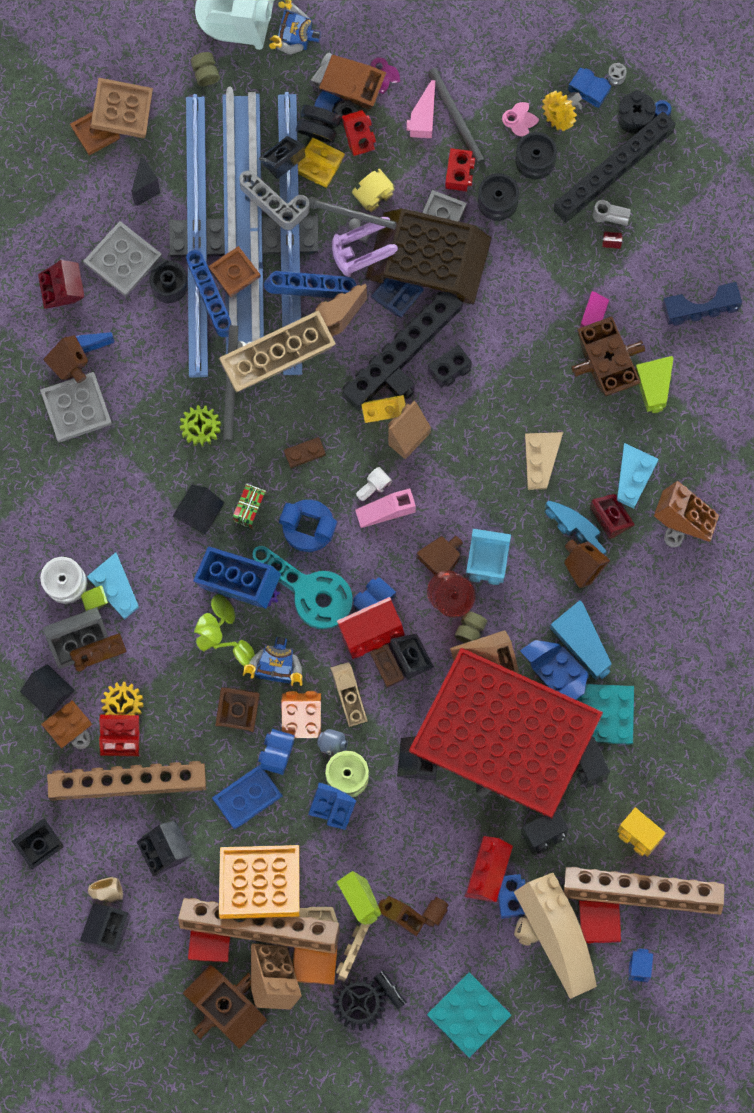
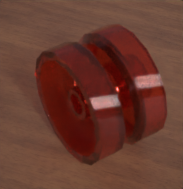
[427,570,476,618]

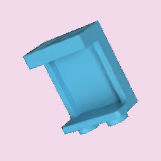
[466,529,511,585]

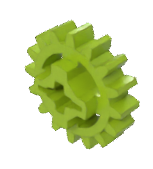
[180,405,221,447]

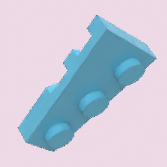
[617,443,658,509]

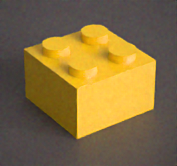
[617,807,666,857]

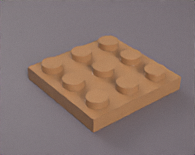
[90,78,153,138]

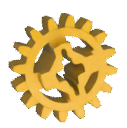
[542,91,577,131]
[101,682,144,715]

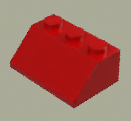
[337,597,405,659]
[464,836,513,902]

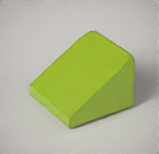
[81,586,108,611]

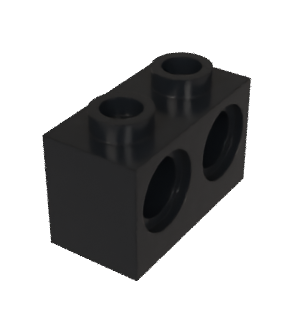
[428,345,472,388]

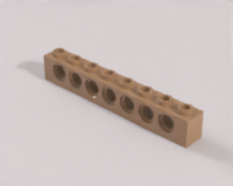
[47,761,207,801]
[563,867,724,915]
[178,898,340,954]

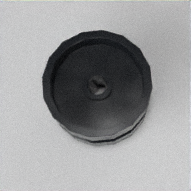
[295,105,342,143]
[515,132,557,180]
[478,173,519,221]

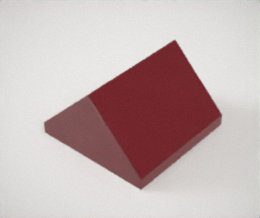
[590,494,635,540]

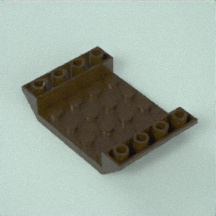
[365,208,492,305]

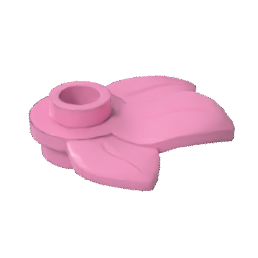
[502,102,539,137]

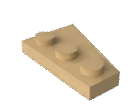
[525,432,563,490]

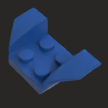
[520,640,589,700]

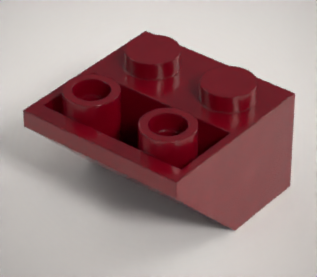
[38,260,84,309]

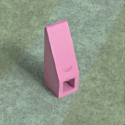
[355,488,416,528]

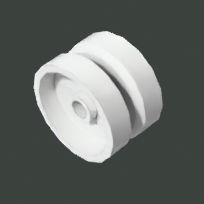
[40,557,88,604]

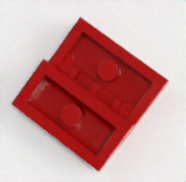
[99,715,140,756]
[579,900,621,943]
[188,930,231,963]

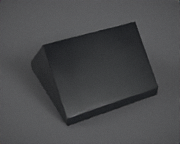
[259,136,305,179]
[131,158,160,206]
[173,485,225,535]
[390,634,434,680]
[20,664,75,718]
[12,818,64,870]

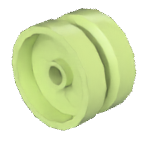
[325,751,369,797]

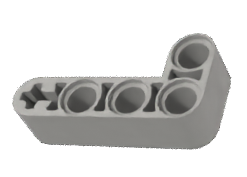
[239,171,309,230]

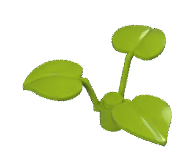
[194,594,255,667]

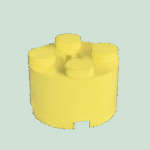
[352,169,394,212]

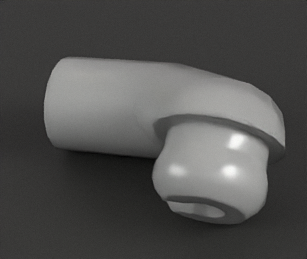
[349,218,370,243]

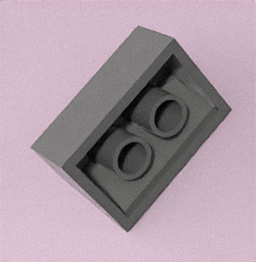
[43,607,108,670]

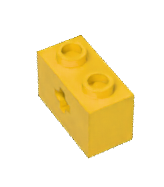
[361,395,406,423]

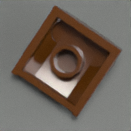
[215,687,260,732]

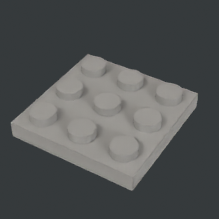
[83,221,163,297]
[40,372,112,443]

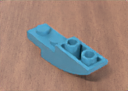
[545,501,607,556]

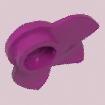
[370,58,400,94]

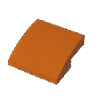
[293,947,337,985]

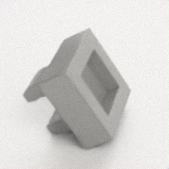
[567,92,582,112]

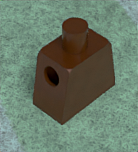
[43,335,88,383]
[416,535,463,582]
[564,540,610,588]
[378,896,427,937]

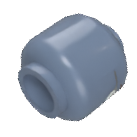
[317,729,348,756]

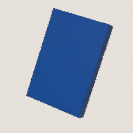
[212,765,283,830]

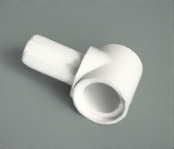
[356,467,392,501]

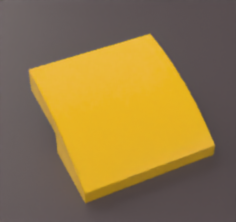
[298,138,345,188]

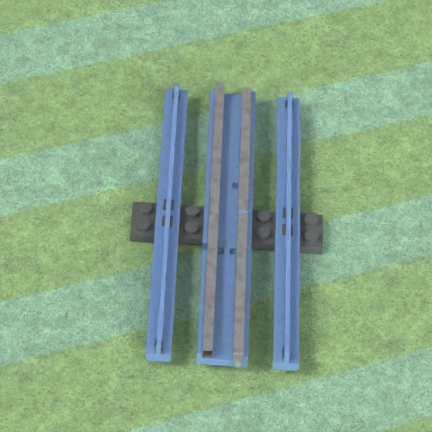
[169,87,318,378]

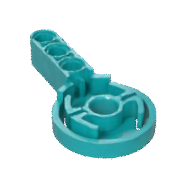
[252,546,353,629]

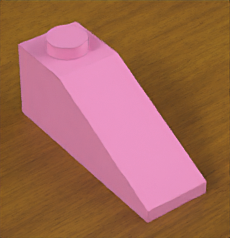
[407,80,435,138]

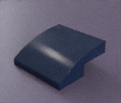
[371,278,424,318]

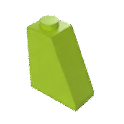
[635,356,673,413]
[337,871,381,925]

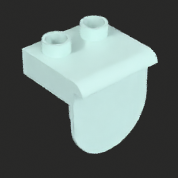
[195,0,274,50]

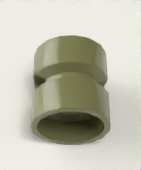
[190,52,220,86]
[454,611,488,643]

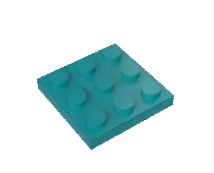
[577,684,634,744]
[427,972,512,1058]

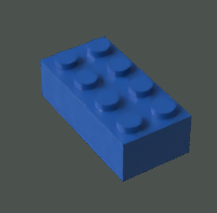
[193,546,281,609]

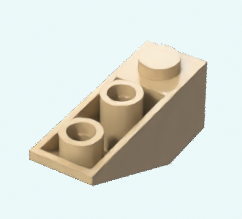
[330,662,367,727]

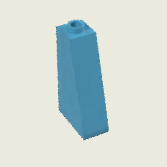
[550,600,611,680]

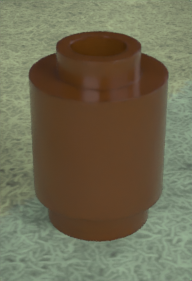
[422,897,449,928]

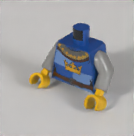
[269,0,321,55]
[243,637,303,686]

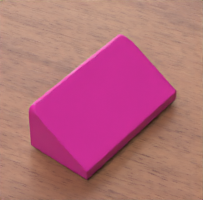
[580,291,609,328]

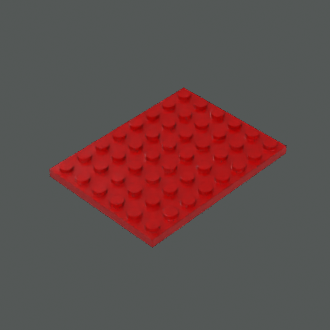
[409,648,603,818]

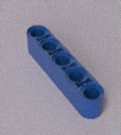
[186,250,232,337]
[264,271,357,298]

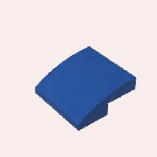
[308,783,356,830]

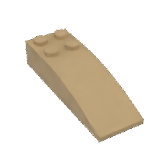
[219,310,335,392]
[514,873,597,999]

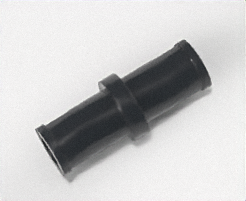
[374,970,407,1010]

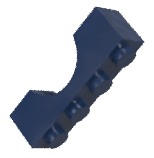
[662,282,742,326]

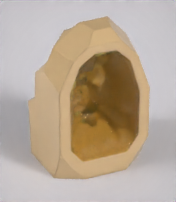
[88,877,123,902]

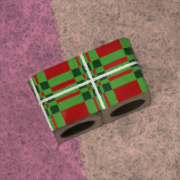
[232,484,268,529]

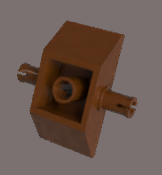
[571,316,645,397]
[182,965,267,1049]

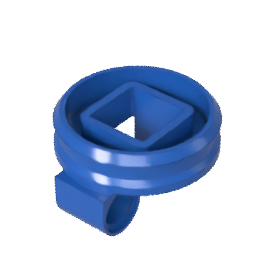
[279,500,338,552]

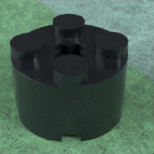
[617,90,656,134]
[149,260,188,304]

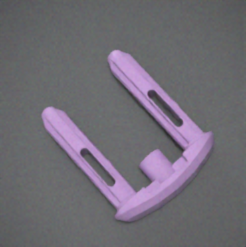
[332,217,398,277]

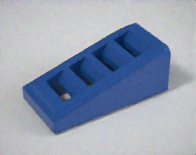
[76,332,114,353]

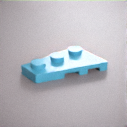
[87,553,139,620]

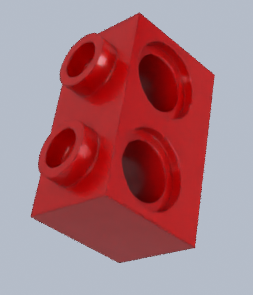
[341,110,376,156]
[445,148,475,192]

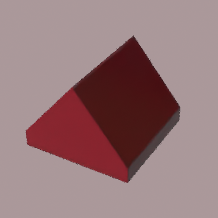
[602,231,622,249]

